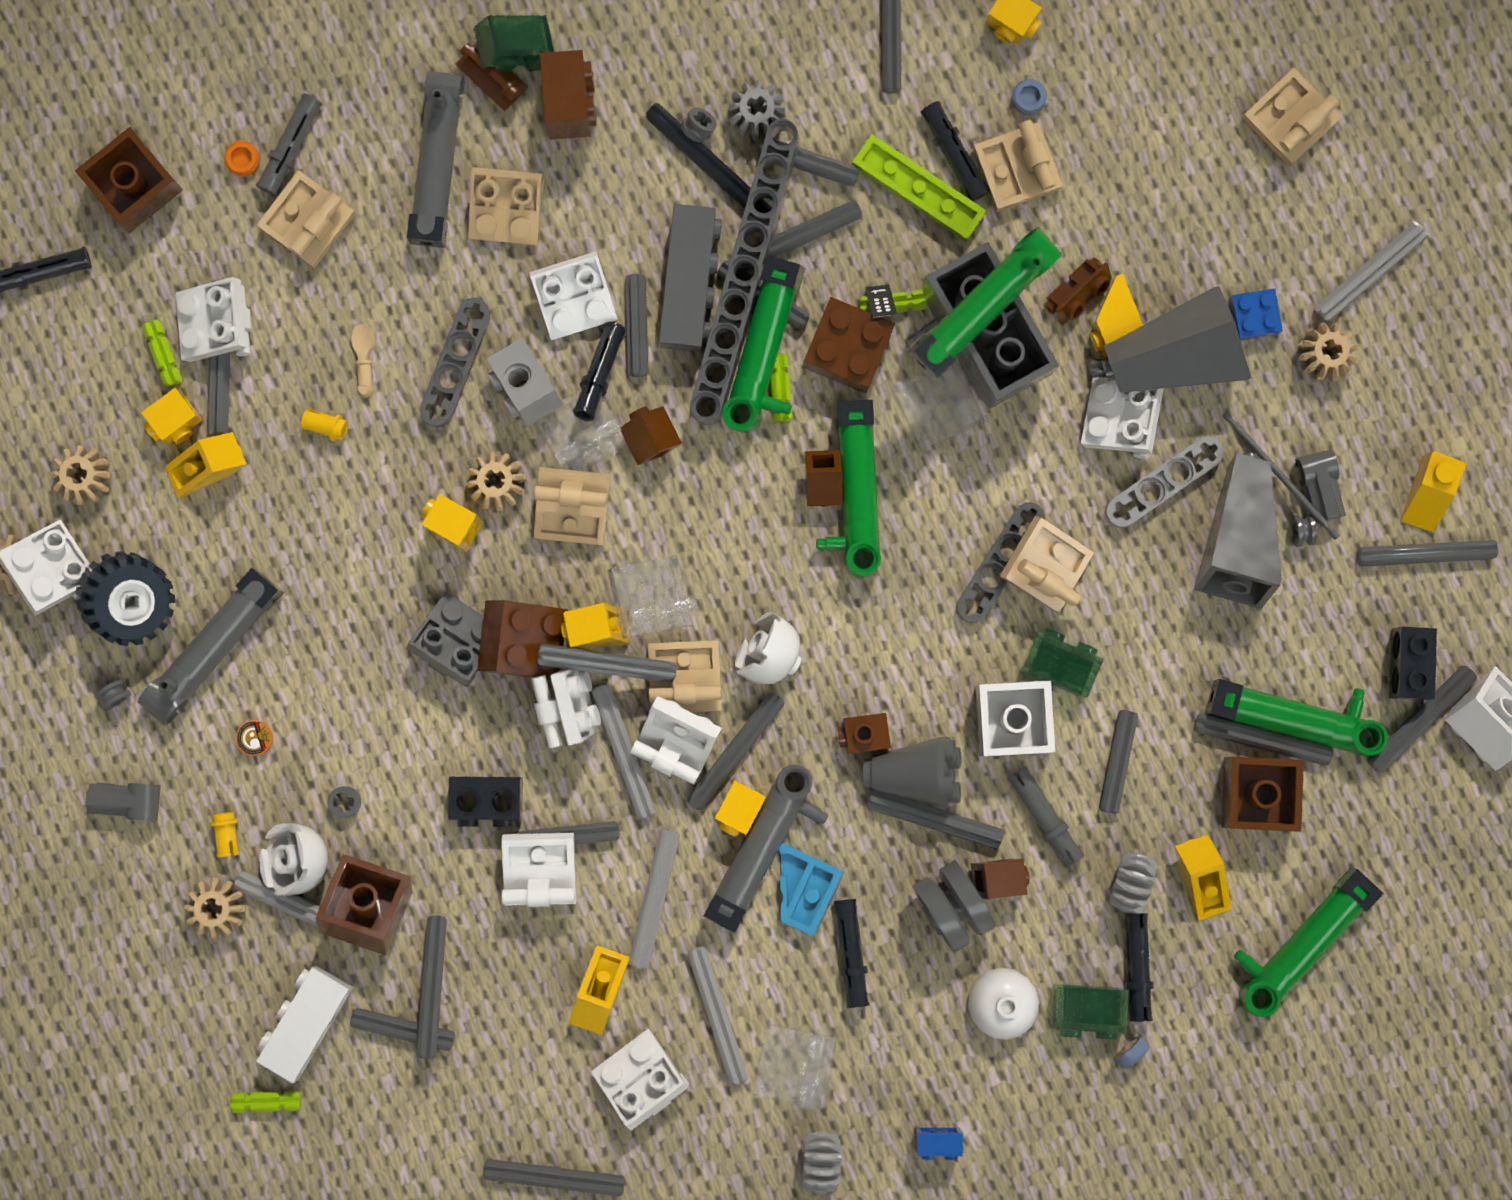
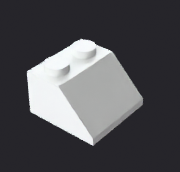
[1446,666,1512,771]

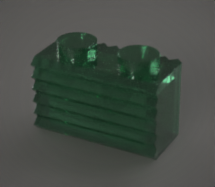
[473,15,555,72]
[1019,628,1104,699]
[1052,984,1129,1040]

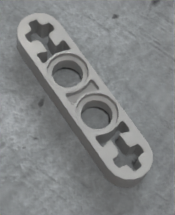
[1105,436,1224,528]

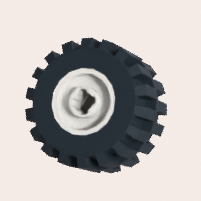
[76,551,175,646]

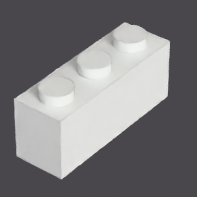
[256,965,354,1083]

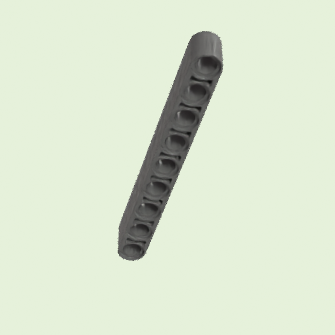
[690,119,799,426]

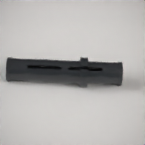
[920,101,990,202]
[0,246,92,292]
[573,321,626,421]
[834,898,869,1008]
[1125,913,1154,1022]

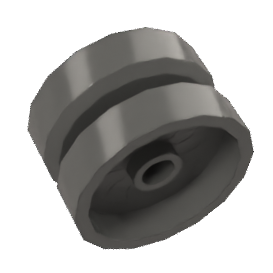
[912,860,997,953]

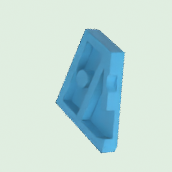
[779,843,844,937]

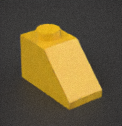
[1090,274,1143,358]
[164,432,247,499]
[1400,451,1466,533]
[561,603,630,650]
[1175,834,1232,921]
[569,945,630,1035]

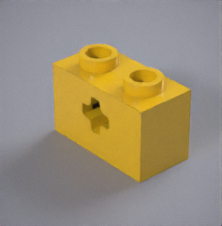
[421,494,484,552]

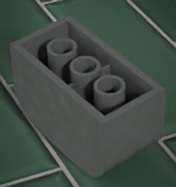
[922,242,1059,408]

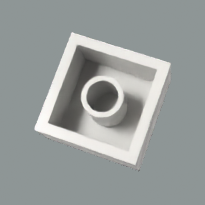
[975,681,1055,757]

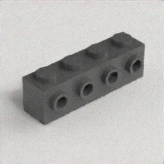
[659,204,722,352]

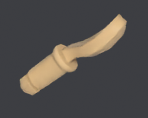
[351,324,375,398]

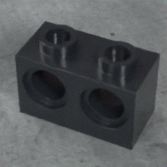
[1389,626,1437,701]
[448,777,523,827]

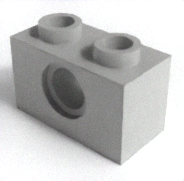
[487,337,563,426]

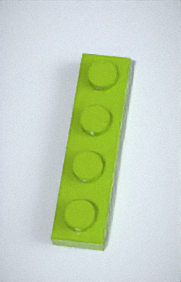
[852,134,987,242]

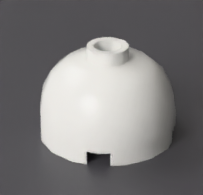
[735,612,801,684]
[260,823,328,895]
[967,967,1039,1040]

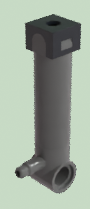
[407,71,464,248]
[137,567,284,726]
[703,764,828,933]

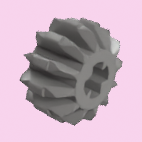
[727,79,786,141]
[1109,852,1157,914]
[800,1131,842,1194]

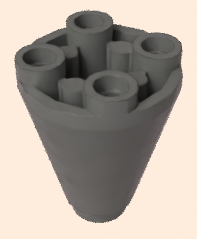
[863,737,962,807]

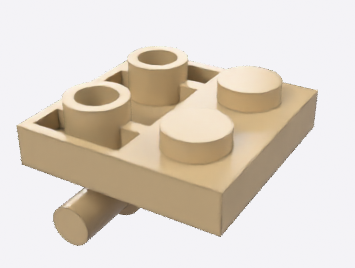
[1242,68,1342,167]
[973,120,1063,212]
[468,167,545,245]
[257,170,356,269]
[534,467,610,545]
[1000,516,1094,613]
[648,640,722,713]

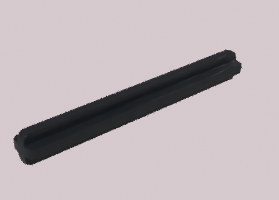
[645,103,781,223]

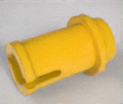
[301,408,349,442]
[210,812,240,857]

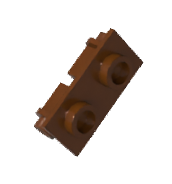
[455,39,529,111]
[1044,257,1112,326]

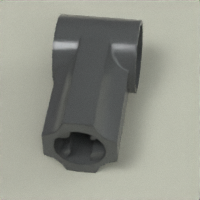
[1295,449,1346,523]
[85,783,161,821]

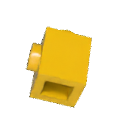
[985,0,1042,46]
[141,388,203,445]
[715,780,766,838]

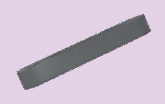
[420,297,491,428]
[957,502,1045,623]

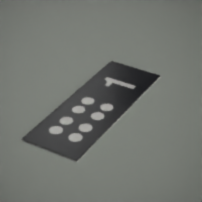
[865,284,897,318]

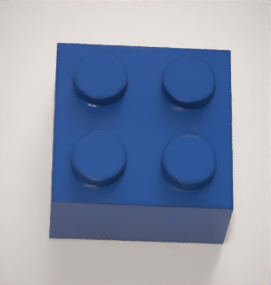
[1229,288,1283,341]
[915,1127,963,1160]

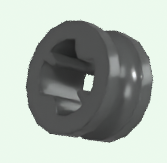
[681,108,717,143]
[1291,514,1317,547]
[94,679,132,711]
[328,786,361,818]

